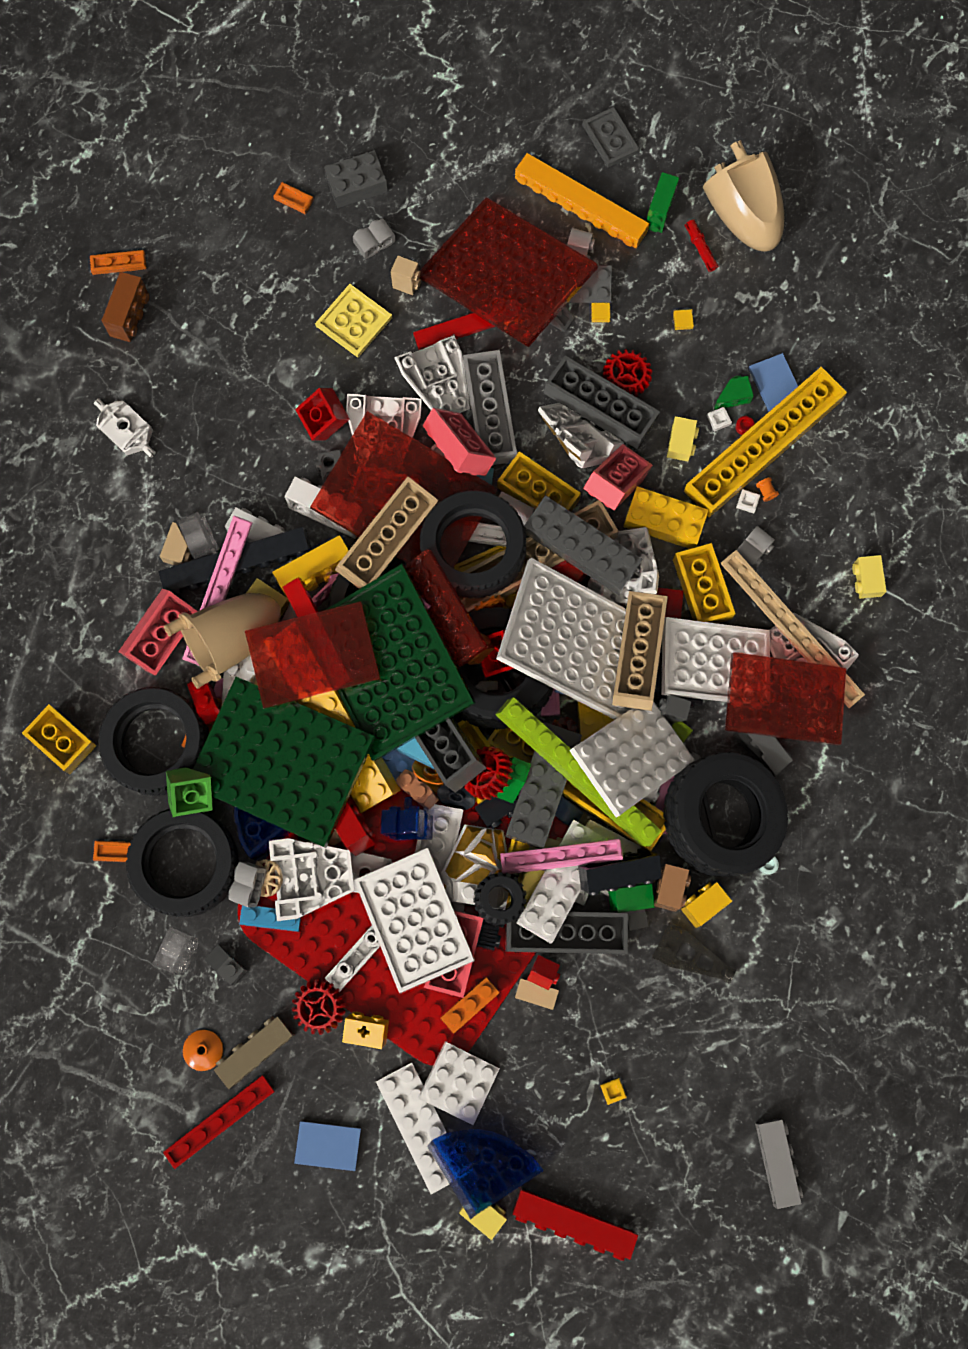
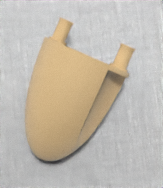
[703,140,784,252]
[164,593,281,689]

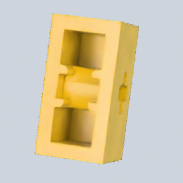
[342,1012,389,1049]

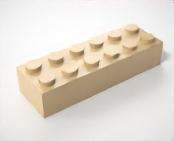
[335,477,439,589]
[612,591,668,711]

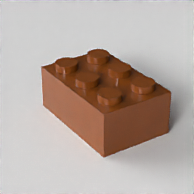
[102,272,149,342]

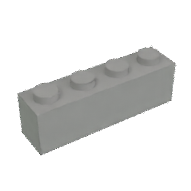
[755,1119,803,1209]

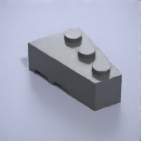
[733,713,793,777]

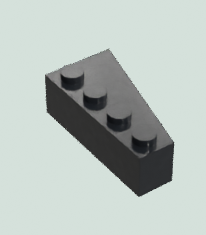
[578,848,662,895]

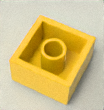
[681,882,732,928]

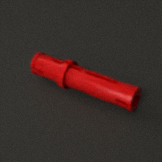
[684,219,719,272]

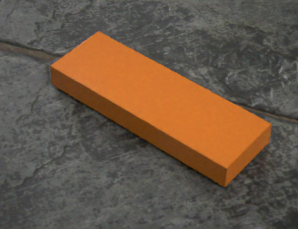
[90,250,147,275]

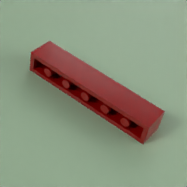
[512,1188,638,1261]

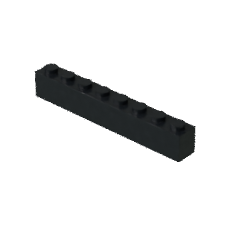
[158,527,312,596]

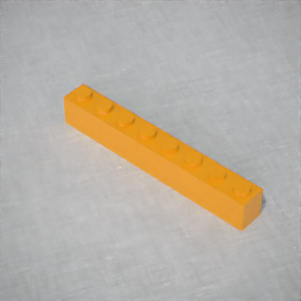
[515,153,649,249]

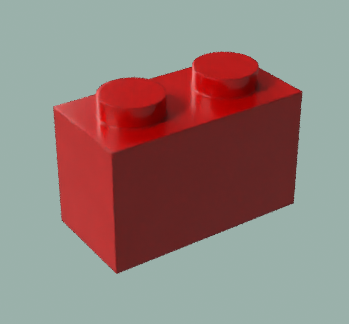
[187,682,221,725]

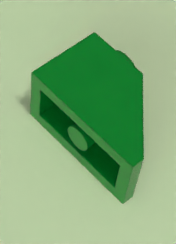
[714,375,753,410]
[496,757,531,803]

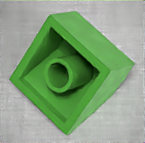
[166,768,212,817]

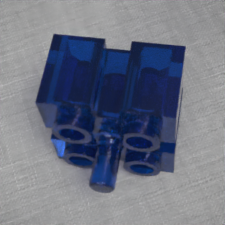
[381,797,433,841]

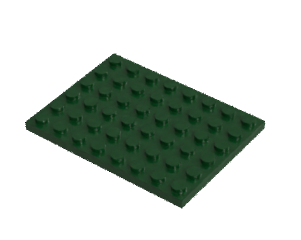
[319,564,476,761]
[193,677,376,848]

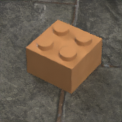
[654,864,691,912]

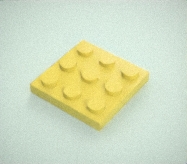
[315,284,392,358]

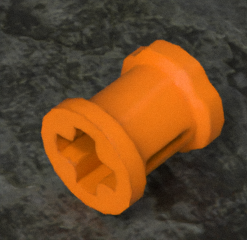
[756,477,779,502]

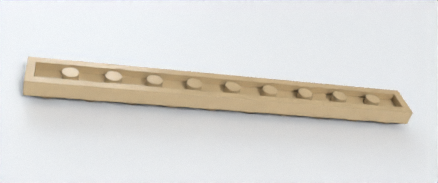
[721,550,865,708]

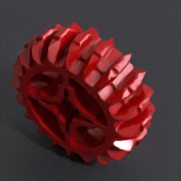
[602,349,652,397]
[465,746,513,800]
[292,979,346,1035]

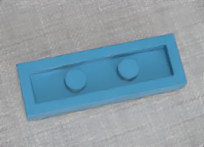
[239,905,301,932]

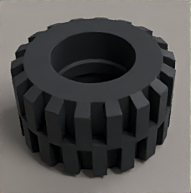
[473,872,527,925]

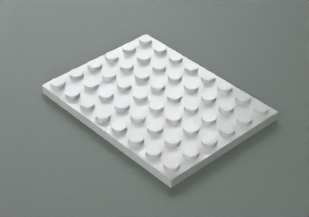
[496,558,632,720]

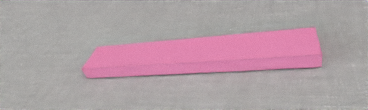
[501,839,623,874]

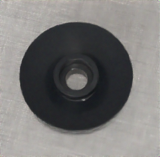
[437,784,476,810]

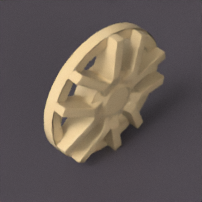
[255,859,283,897]

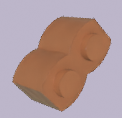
[396,769,439,810]

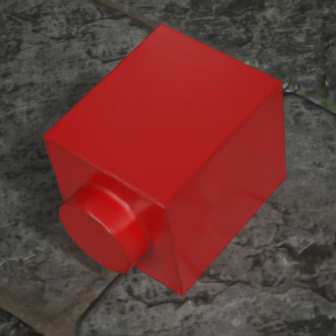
[527,955,560,990]

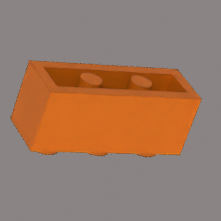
[441,977,499,1034]

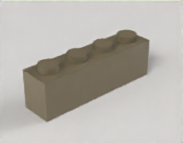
[214,1016,295,1089]

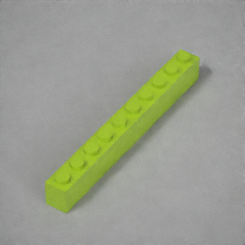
[495,697,662,847]

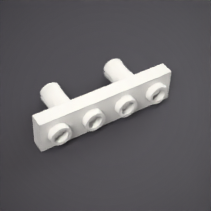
[325,926,381,992]

